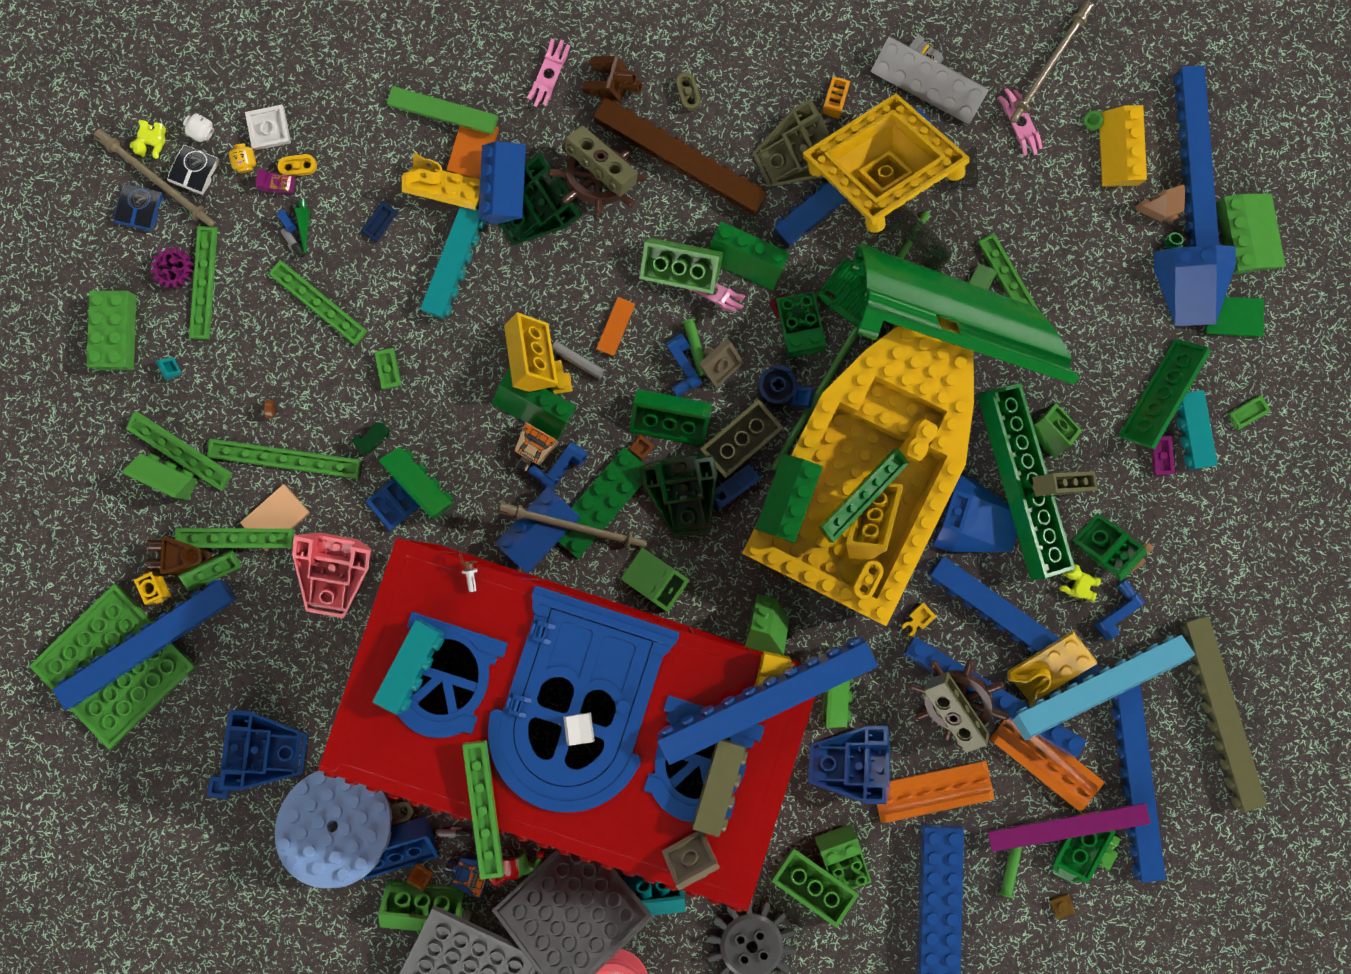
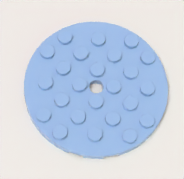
[275,771,392,888]

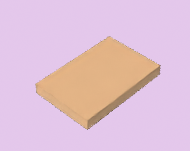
[240,484,310,551]

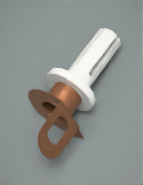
[459,551,477,592]

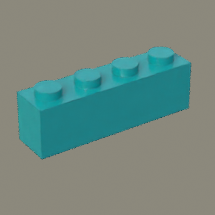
[1177,390,1218,470]
[372,620,444,715]

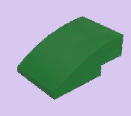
[1072,513,1147,582]

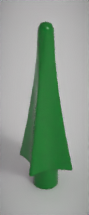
[294,200,310,253]

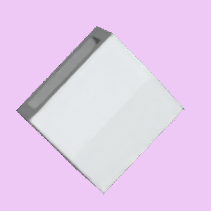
[563,712,595,746]

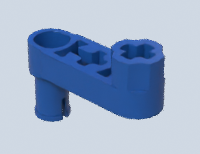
[665,333,702,397]
[527,442,589,490]
[1094,579,1145,641]

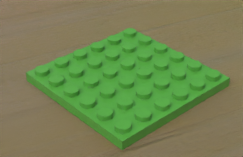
[29,584,196,750]

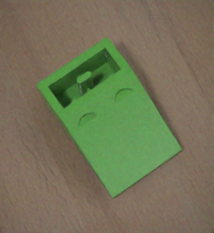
[621,548,690,612]
[814,824,871,889]

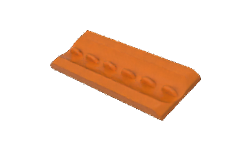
[989,719,1105,812]
[877,760,995,823]

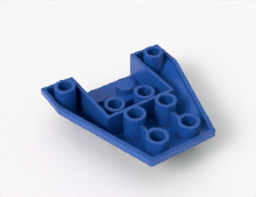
[933,475,1017,552]

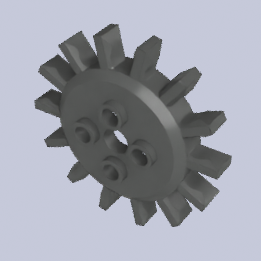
[706,900,797,974]

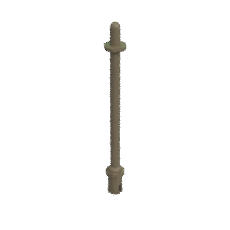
[1010,1,1094,123]
[94,129,215,227]
[497,502,647,548]

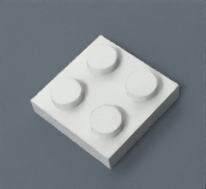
[245,105,291,151]

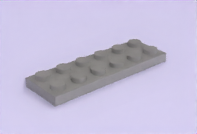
[870,36,989,124]

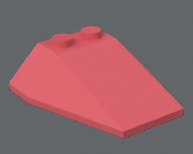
[292,533,372,618]

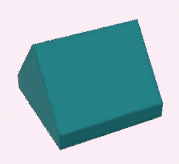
[156,357,182,381]

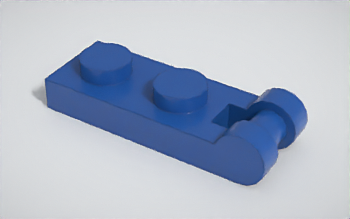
[714,463,761,511]

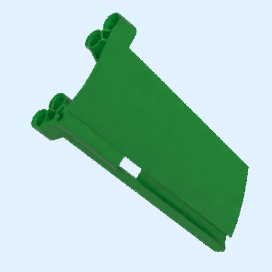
[850,242,1079,385]

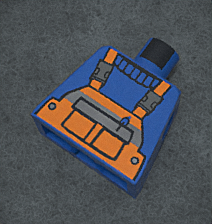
[444,854,487,899]

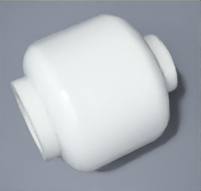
[183,113,214,142]

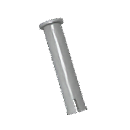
[552,339,605,380]

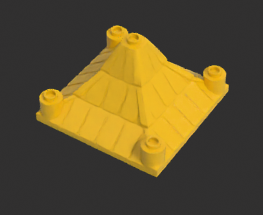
[802,93,969,233]

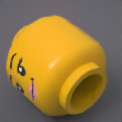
[229,144,256,173]

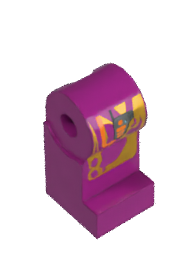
[255,169,296,195]

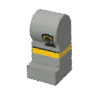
[909,35,944,63]

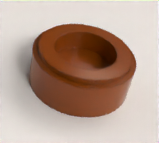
[264,400,275,419]

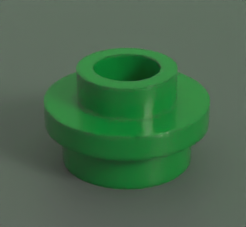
[1164,232,1184,249]

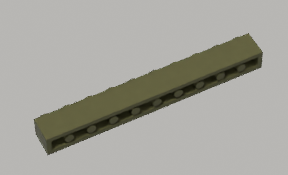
[1179,616,1267,812]

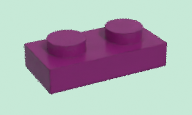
[1151,436,1175,476]

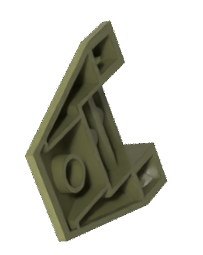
[752,99,831,187]

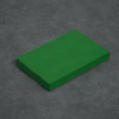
[1204,297,1264,337]

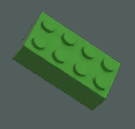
[86,291,136,370]

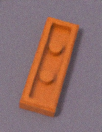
[596,297,635,357]

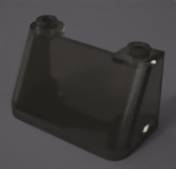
[878,204,952,272]

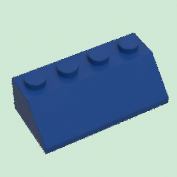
[478,141,526,225]
[495,487,580,573]
[363,817,440,880]

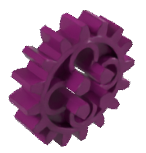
[150,247,194,289]

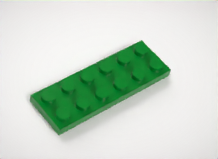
[1119,339,1211,450]
[558,447,645,559]

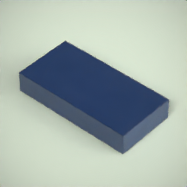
[361,201,398,243]

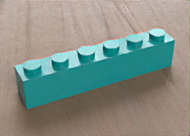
[420,206,486,320]

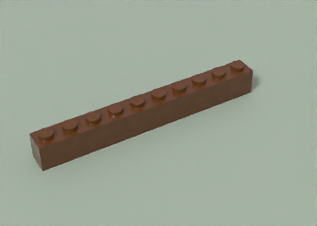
[593,97,767,217]

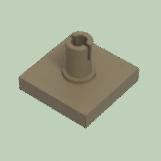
[699,338,744,389]
[662,831,720,891]

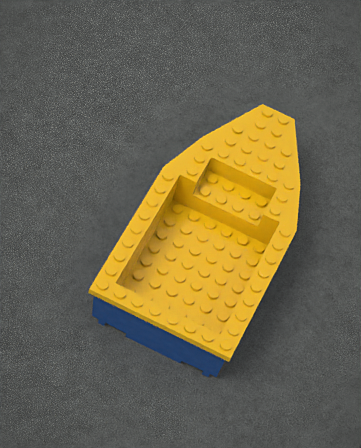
[742,317,974,626]

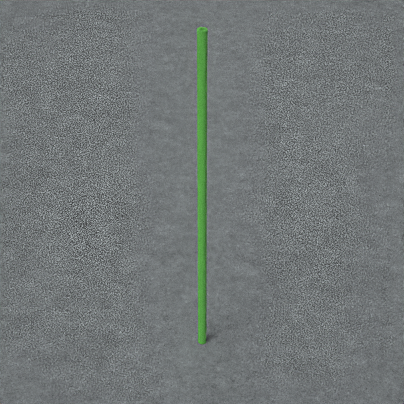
[770,211,930,471]

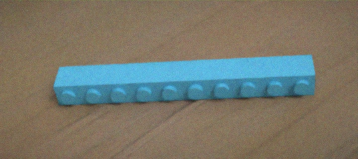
[1013,635,1195,741]

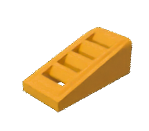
[822,76,850,119]

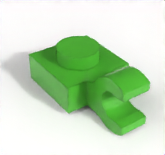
[1099,835,1121,870]

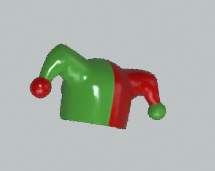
[489,847,545,886]

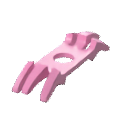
[527,38,570,107]
[998,88,1042,156]
[688,283,745,312]

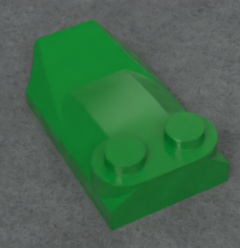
[1052,811,1116,884]

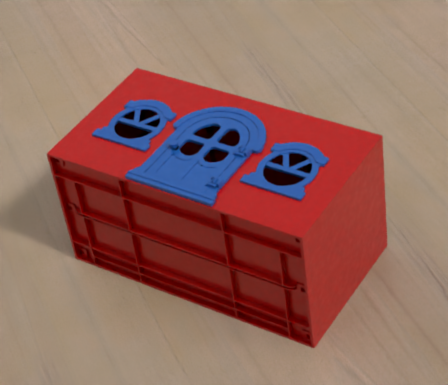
[318,538,815,912]

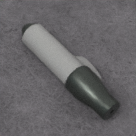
[280,227,305,258]
[433,827,471,838]

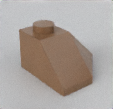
[1135,184,1185,222]

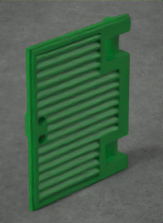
[815,257,866,327]

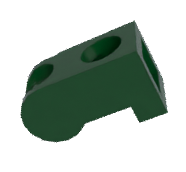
[351,422,390,456]

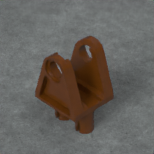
[581,56,643,103]
[145,537,212,574]

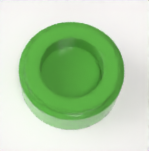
[1084,110,1104,131]

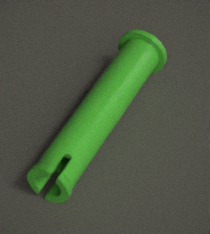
[681,318,705,377]
[998,847,1022,898]

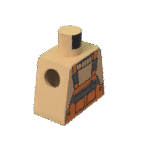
[515,422,559,471]

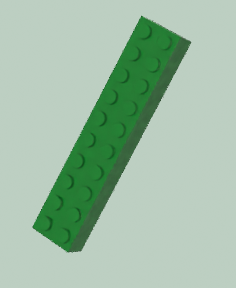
[977,383,1075,581]

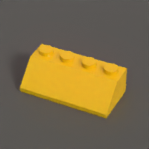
[1099,105,1147,187]
[504,312,558,392]
[846,484,903,561]

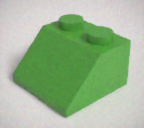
[1033,403,1082,458]

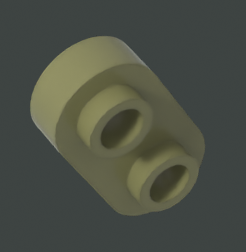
[676,73,701,111]
[390,801,414,826]

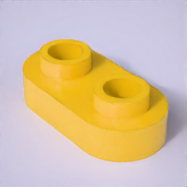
[278,154,317,177]
[853,561,884,599]

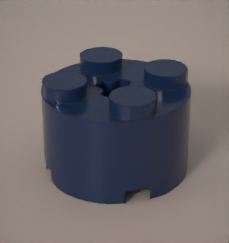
[758,365,798,406]

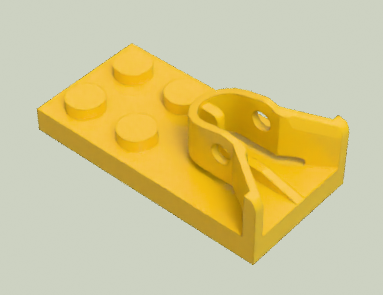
[402,152,480,210]
[1007,631,1097,707]

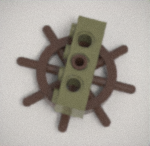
[548,125,647,217]
[909,659,1010,753]

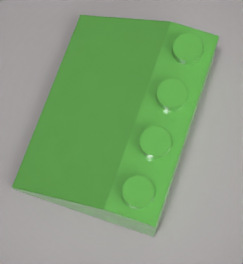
[1216,194,1286,275]

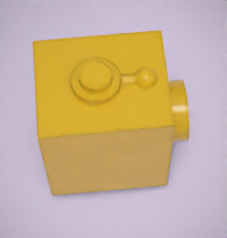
[134,572,171,605]

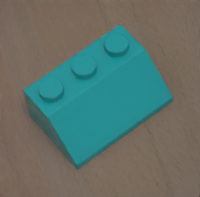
[623,874,686,916]

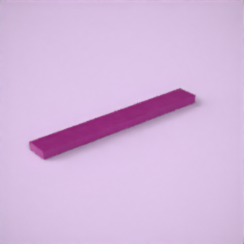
[987,803,1151,852]

